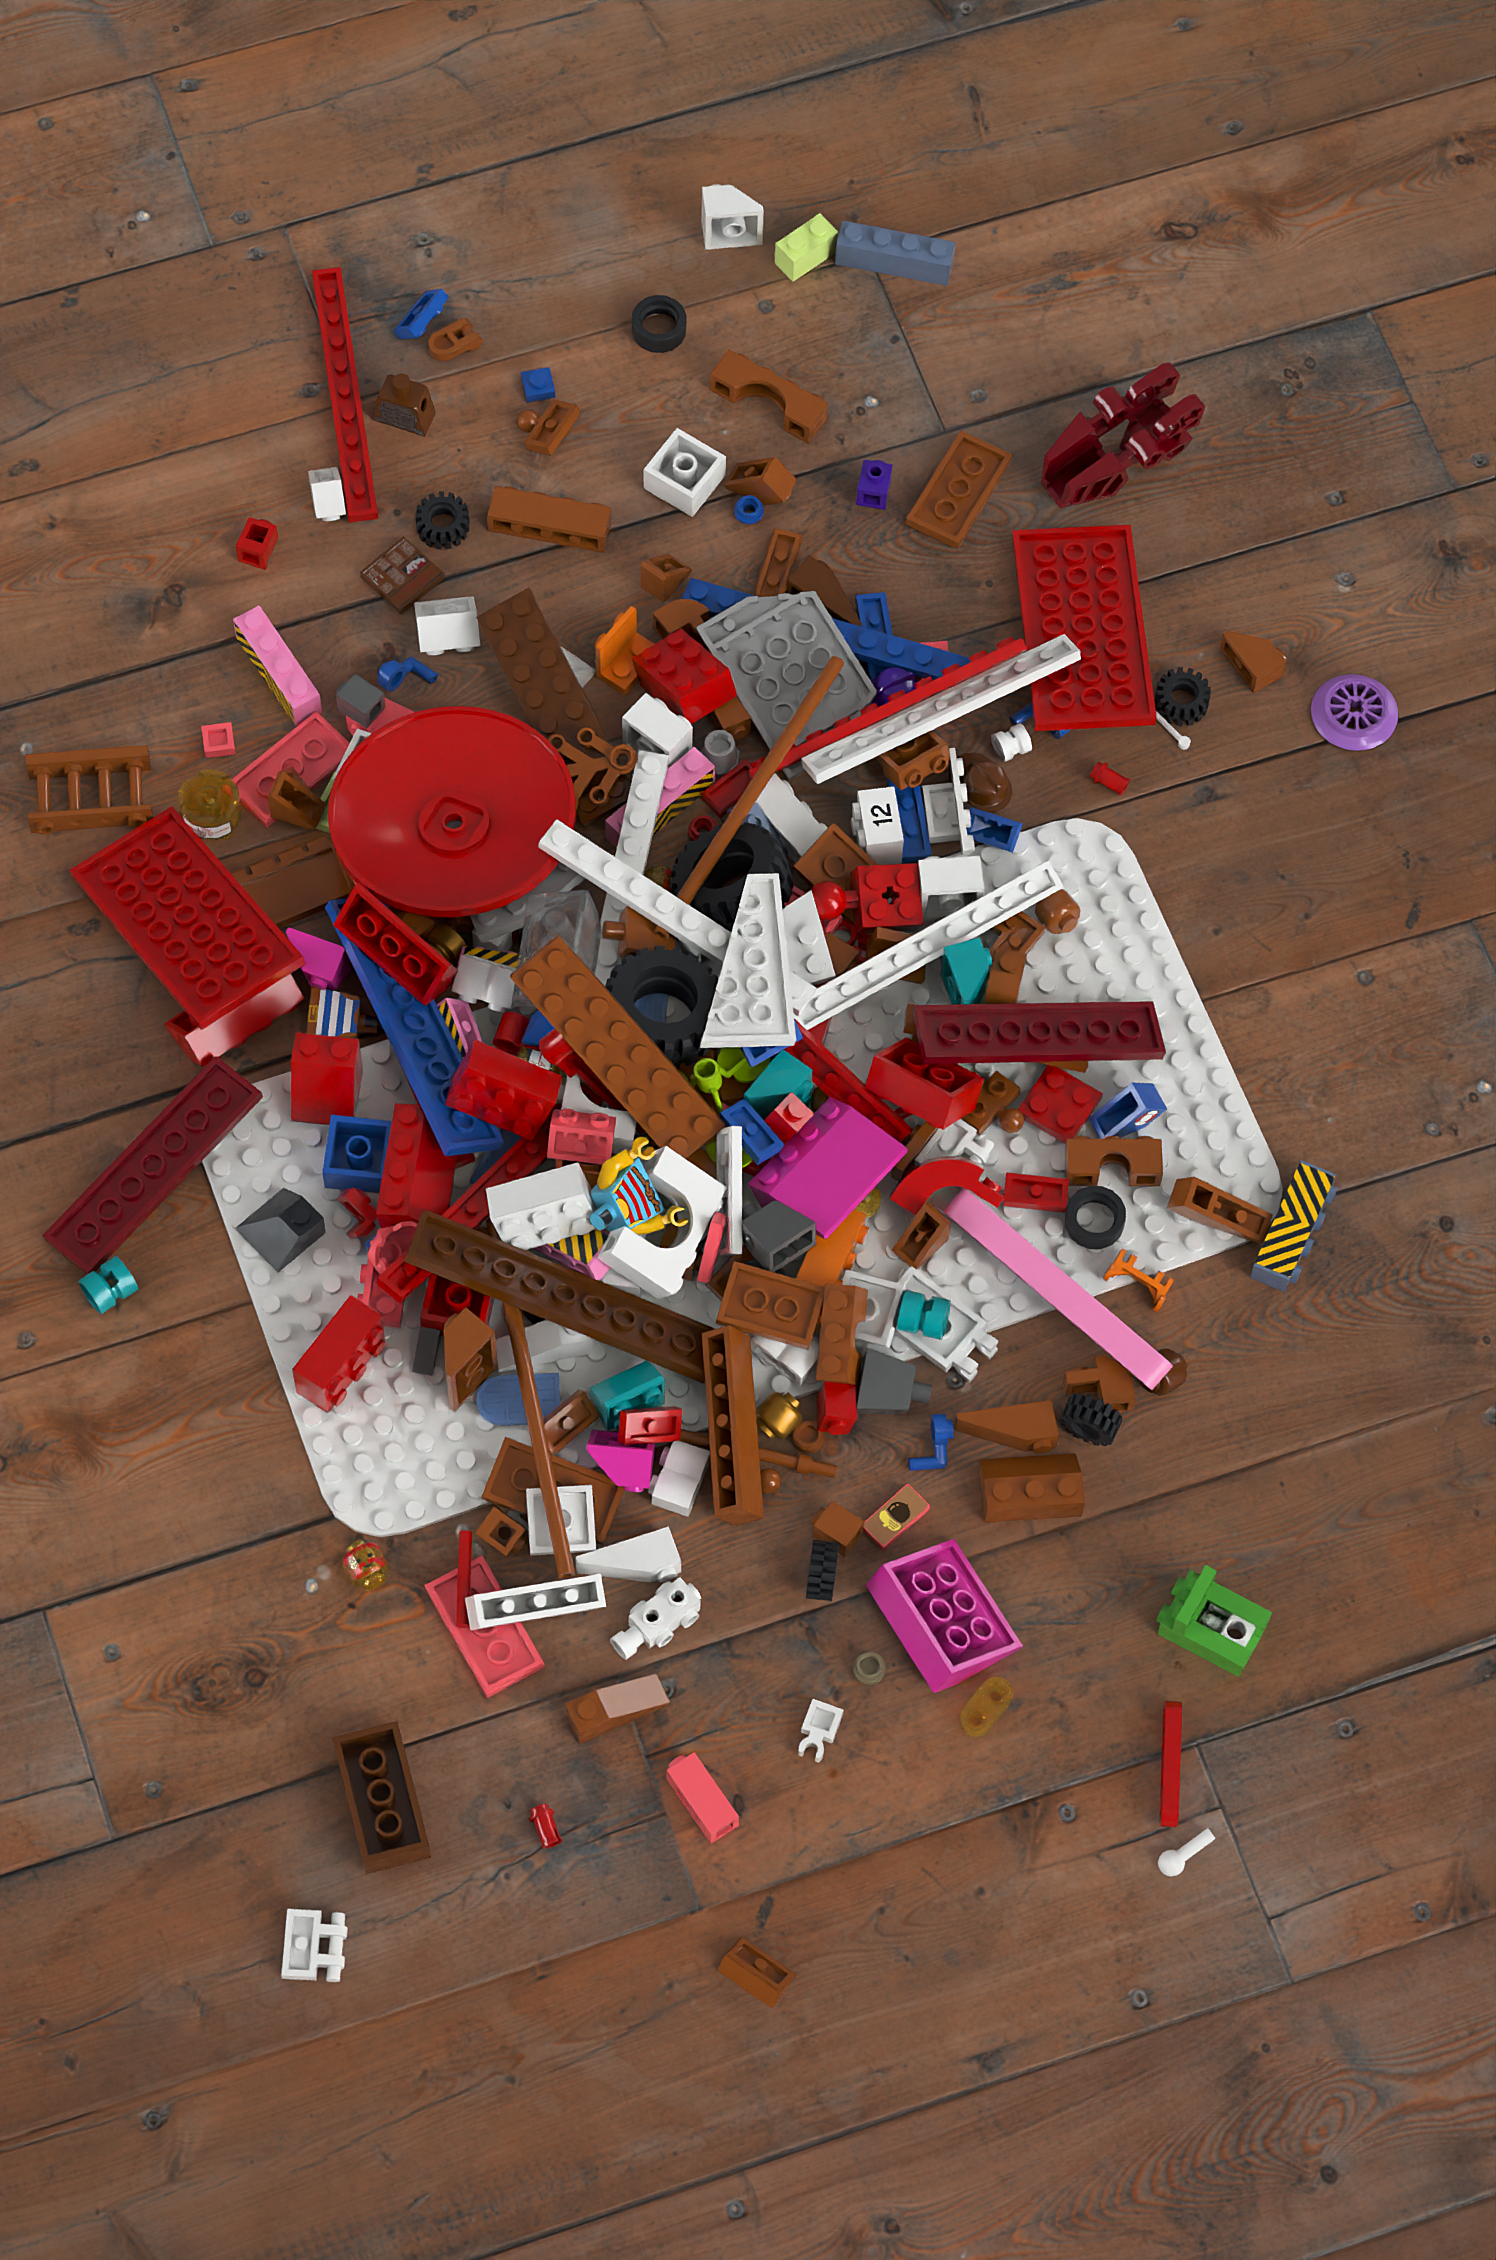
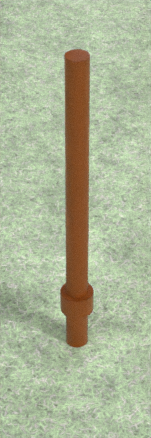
[680,1429,837,1478]

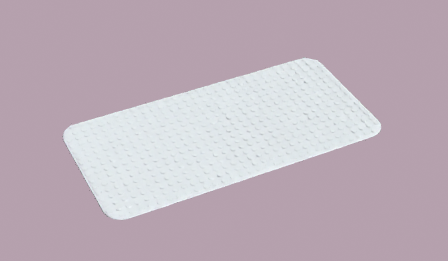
[202,818,1283,1537]

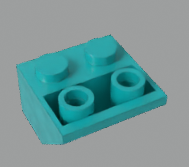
[589,1360,665,1431]

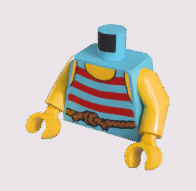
[590,1137,688,1235]

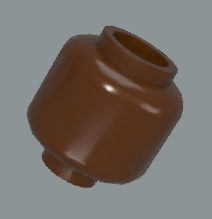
[1140,1348,1187,1396]

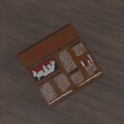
[360,536,445,614]

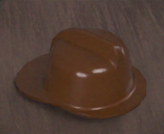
[948,752,1012,812]

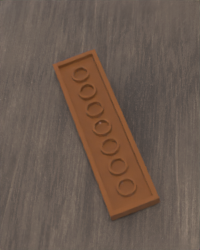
[510,934,725,1159]

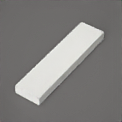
[717,1126,742,1257]

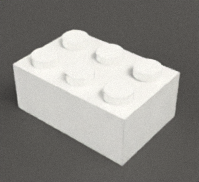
[486,1162,597,1251]

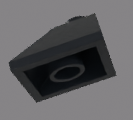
[236,1188,326,1273]

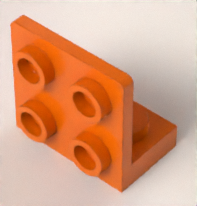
[594,606,654,696]

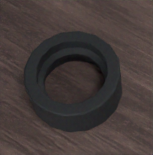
[632,295,687,353]
[1065,1186,1126,1249]

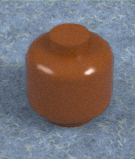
[1035,889,1081,934]

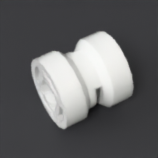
[991,723,1032,763]

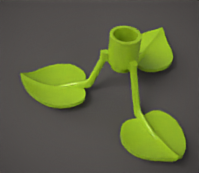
[679,1047,770,1168]

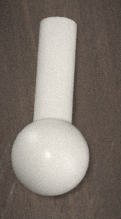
[1158,1828,1216,1877]

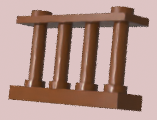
[25,745,153,835]

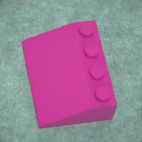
[748,1097,908,1239]
[865,1539,1023,1693]

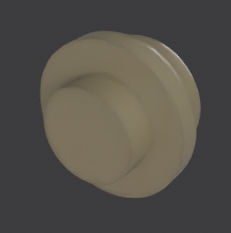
[853,1652,886,1685]

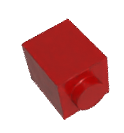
[764,1092,814,1146]
[816,1382,857,1435]

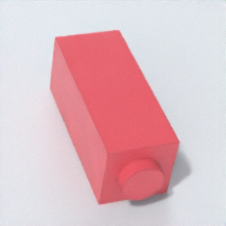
[666,1752,739,1844]

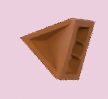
[268,767,326,830]

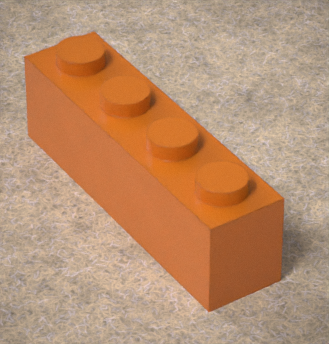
[795,1209,869,1335]

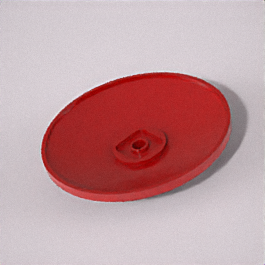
[328,706,576,917]

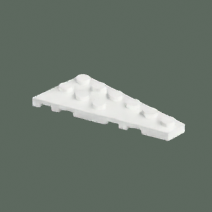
[700,873,796,1048]
[666,890,836,1023]

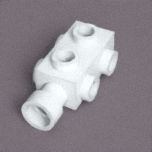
[610,1577,701,1660]

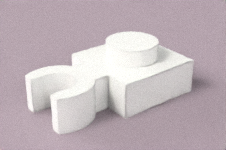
[798,1699,844,1763]

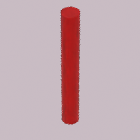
[456,1530,472,1628]

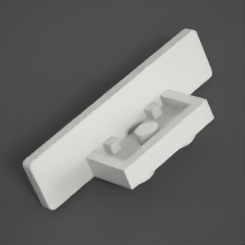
[922,748,975,854]

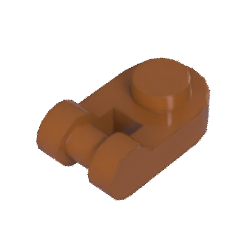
[428,318,483,361]

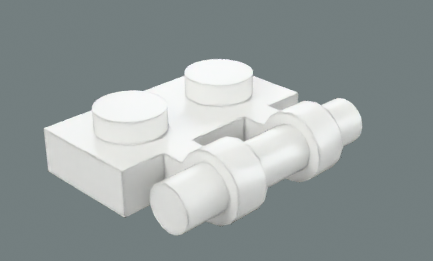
[914,1119,994,1193]
[281,1909,348,1982]

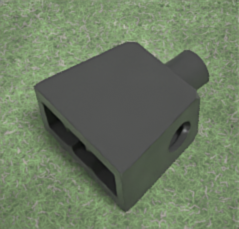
[742,1201,816,1272]
[856,1348,932,1415]

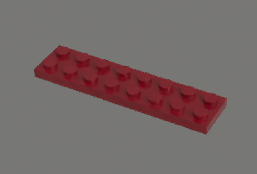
[912,1001,1166,1064]
[42,1056,263,1275]

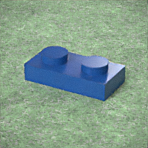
[393,289,449,339]
[719,1098,784,1165]

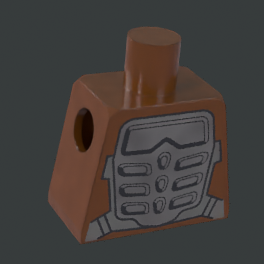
[373,374,436,437]

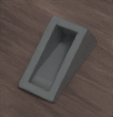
[412,1326,441,1376]

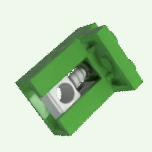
[1156,1565,1272,1677]

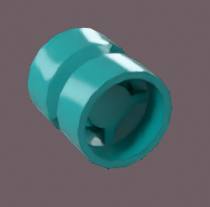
[78,1256,139,1315]
[897,1290,951,1340]

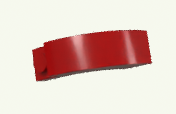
[890,1156,1005,1216]

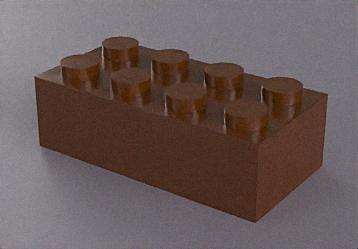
[332,1721,431,1874]

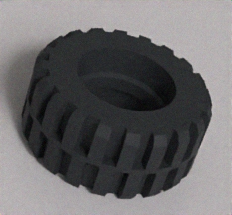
[670,822,794,933]
[605,946,719,1069]

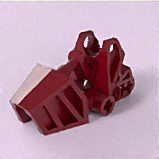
[1041,362,1205,508]

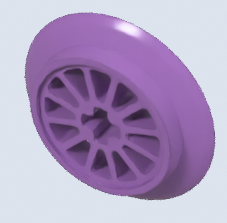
[1311,674,1398,751]

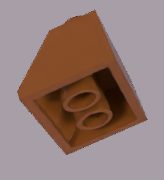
[444,1307,498,1413]
[979,1453,1085,1523]

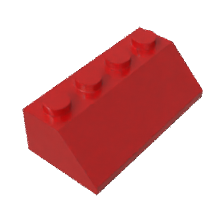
[333,883,458,1006]
[164,973,305,1067]
[376,1103,458,1228]

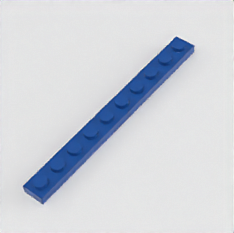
[682,578,970,680]
[855,592,932,863]

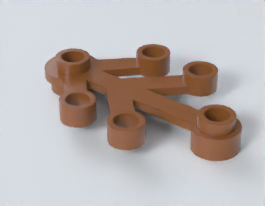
[548,728,638,810]

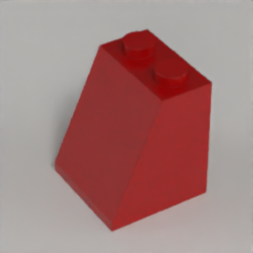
[291,1032,363,1125]

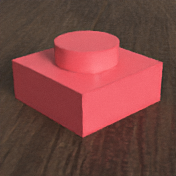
[201,722,236,758]

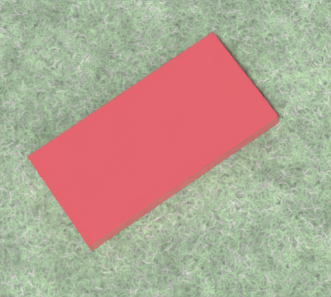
[225,711,350,828]
[424,1555,545,1698]

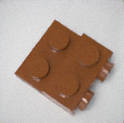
[874,730,951,790]

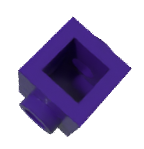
[856,460,893,510]

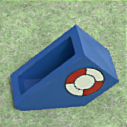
[1089,1082,1167,1139]

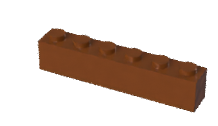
[702,1325,764,1526]

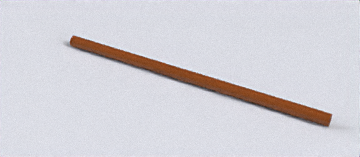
[654,656,844,940]
[486,1218,575,1579]

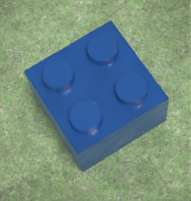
[322,1115,392,1193]

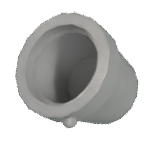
[701,730,740,778]

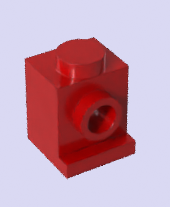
[236,517,278,570]

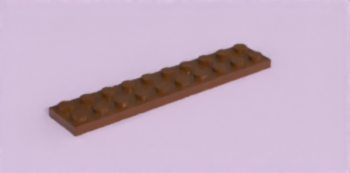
[404,1209,715,1384]

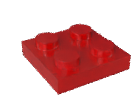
[1018,1065,1103,1144]

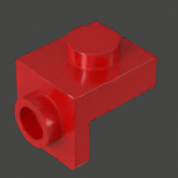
[336,1187,377,1239]

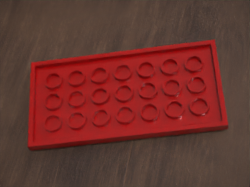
[1012,524,1157,731]
[69,806,306,1030]

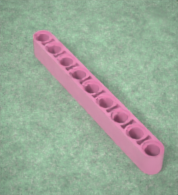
[943,1187,1173,1390]

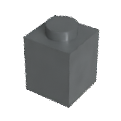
[336,674,385,729]

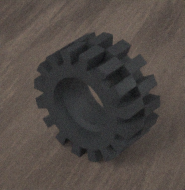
[415,491,470,550]
[1155,667,1211,726]
[1059,1394,1123,1446]
[806,1540,839,1602]

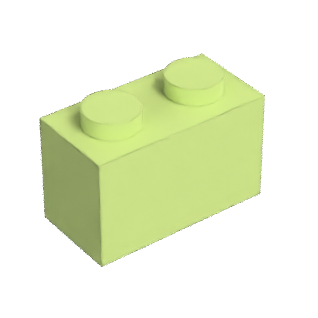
[775,213,838,282]

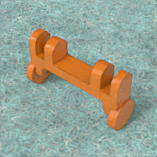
[1102,1248,1174,1312]

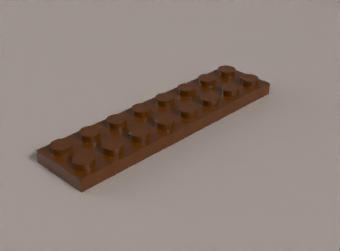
[476,588,631,827]

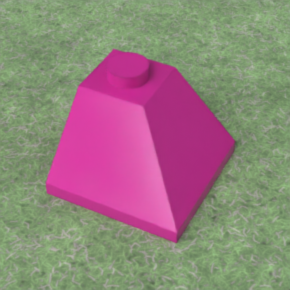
[286,927,353,991]
[587,1429,655,1492]

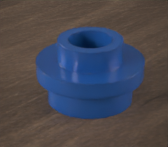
[734,495,764,524]

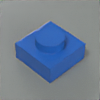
[521,367,555,403]

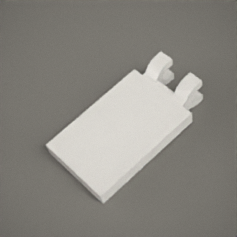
[894,1266,998,1383]

